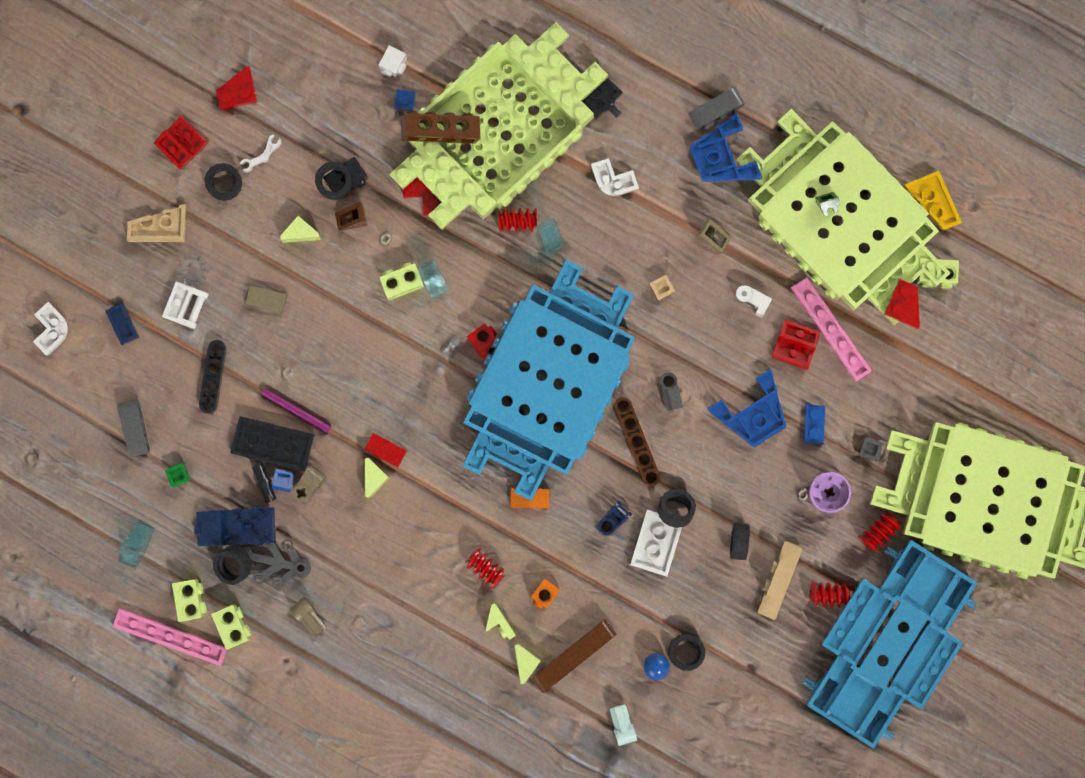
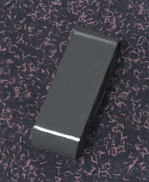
[688,87,745,130]
[118,399,150,457]

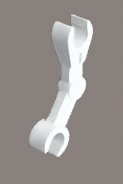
[240,134,282,173]

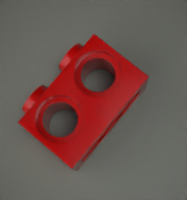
[466,323,497,361]

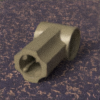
[289,597,327,638]

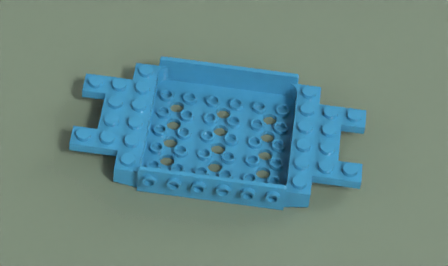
[462,260,635,501]

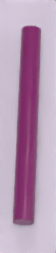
[262,388,331,433]

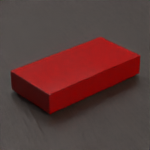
[364,433,407,468]

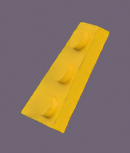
[903,171,962,231]

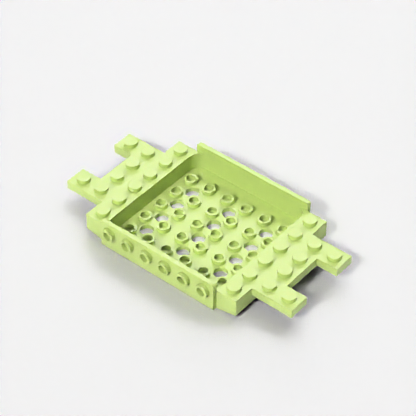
[389,22,608,230]
[736,109,950,326]
[870,422,1085,579]

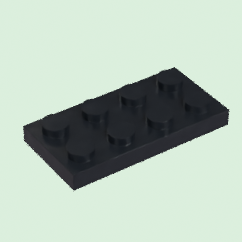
[230,416,315,472]

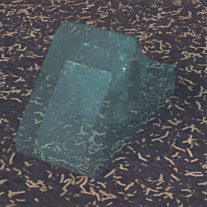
[417,259,449,299]

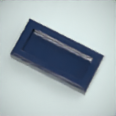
[105,303,139,346]

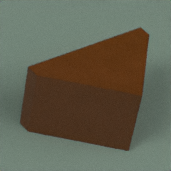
[335,202,368,231]

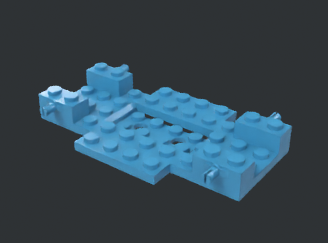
[801,540,977,749]

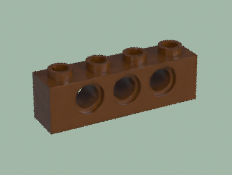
[401,111,481,144]

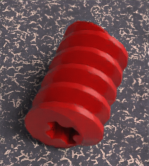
[499,208,537,233]
[858,510,901,552]
[465,547,505,590]
[809,582,851,608]

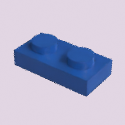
[803,404,825,444]

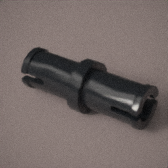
[252,463,277,503]

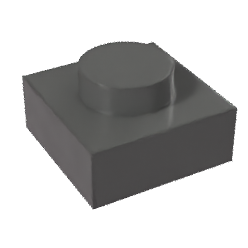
[858,437,883,462]

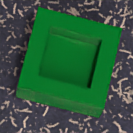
[165,463,191,488]

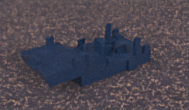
[195,506,276,547]

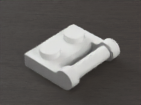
[162,281,209,329]

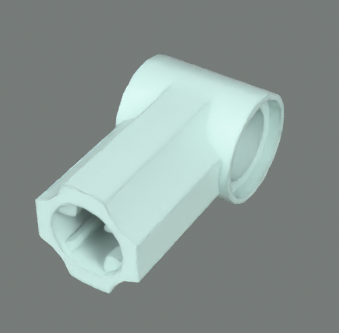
[609,704,637,746]

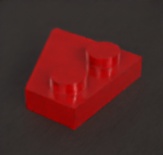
[216,66,258,110]
[883,279,920,329]

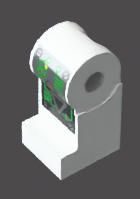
[735,285,772,318]

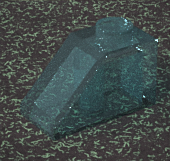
[537,219,563,254]
[118,521,155,568]

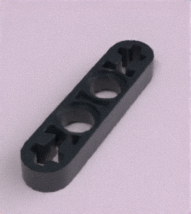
[199,340,227,414]

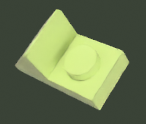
[485,603,516,640]

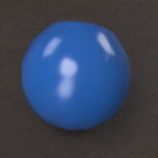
[644,653,670,681]

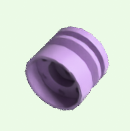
[808,472,851,513]

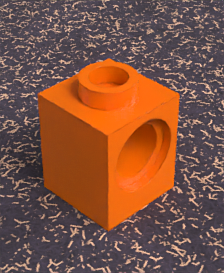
[531,578,560,609]

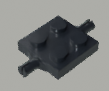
[576,68,623,120]

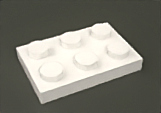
[630,510,682,576]

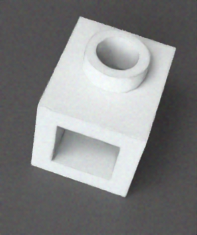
[379,45,407,78]

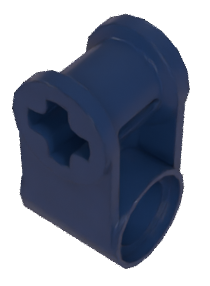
[597,501,632,536]

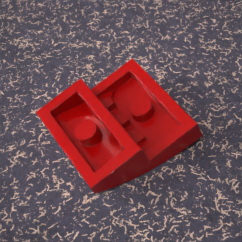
[154,116,209,169]
[771,319,821,370]

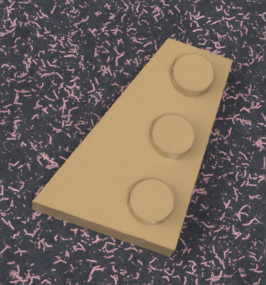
[127,204,187,242]

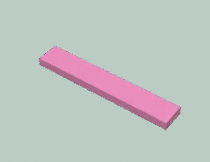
[791,277,872,382]
[112,608,227,666]

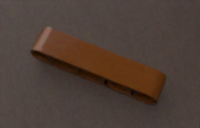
[614,397,660,487]
[531,619,617,694]

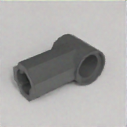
[659,372,683,411]

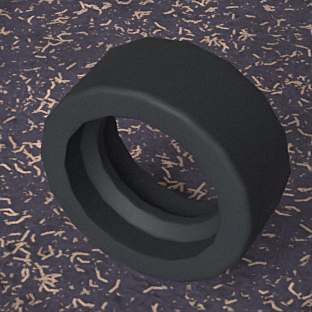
[315,162,352,200]
[204,163,242,201]
[658,489,696,528]
[730,523,750,560]
[213,546,252,585]
[668,634,705,671]

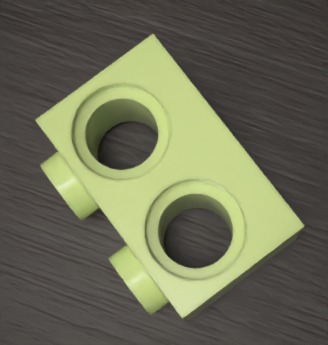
[917,258,959,289]
[379,262,424,301]
[172,579,207,622]
[211,604,251,650]

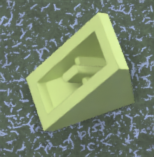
[280,216,321,243]
[365,458,389,498]
[515,644,541,684]

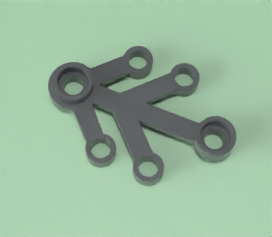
[242,539,311,588]

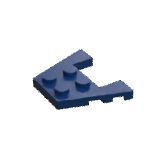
[689,113,762,182]
[707,369,786,448]

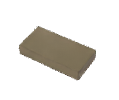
[245,285,288,313]

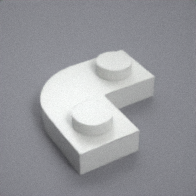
[591,158,639,196]
[33,302,68,356]

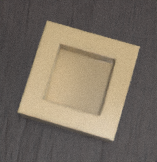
[649,275,675,301]

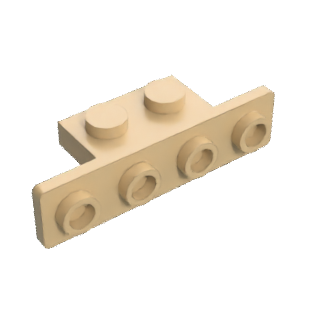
[757,541,802,620]

